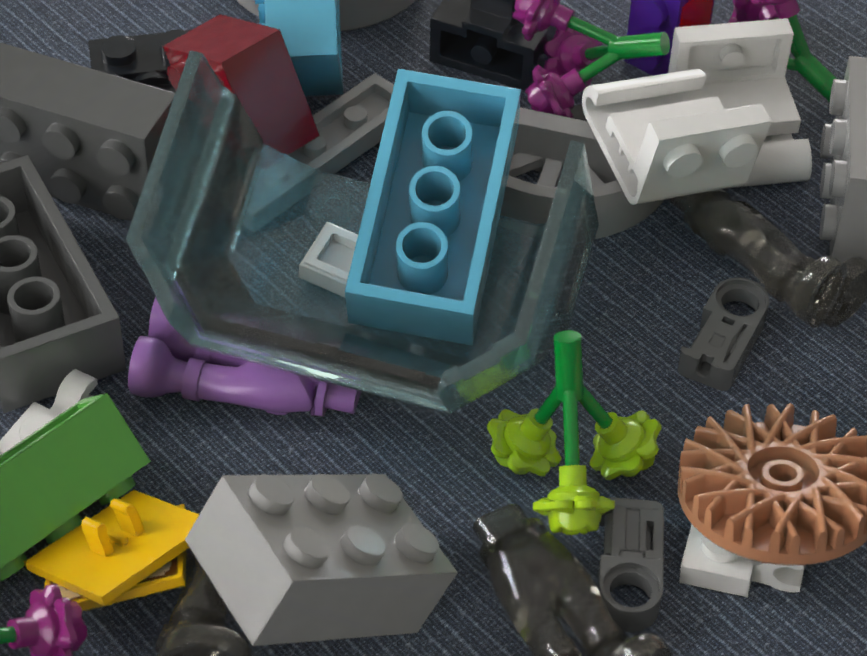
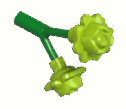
[487,330,662,535]

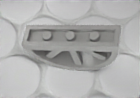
[498,108,664,242]

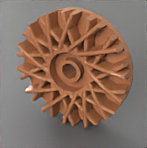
[678,403,867,566]

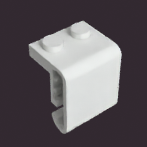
[668,18,812,188]
[582,68,772,205]

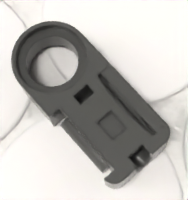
[678,277,769,391]
[597,497,664,632]

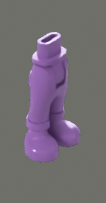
[128,289,366,417]

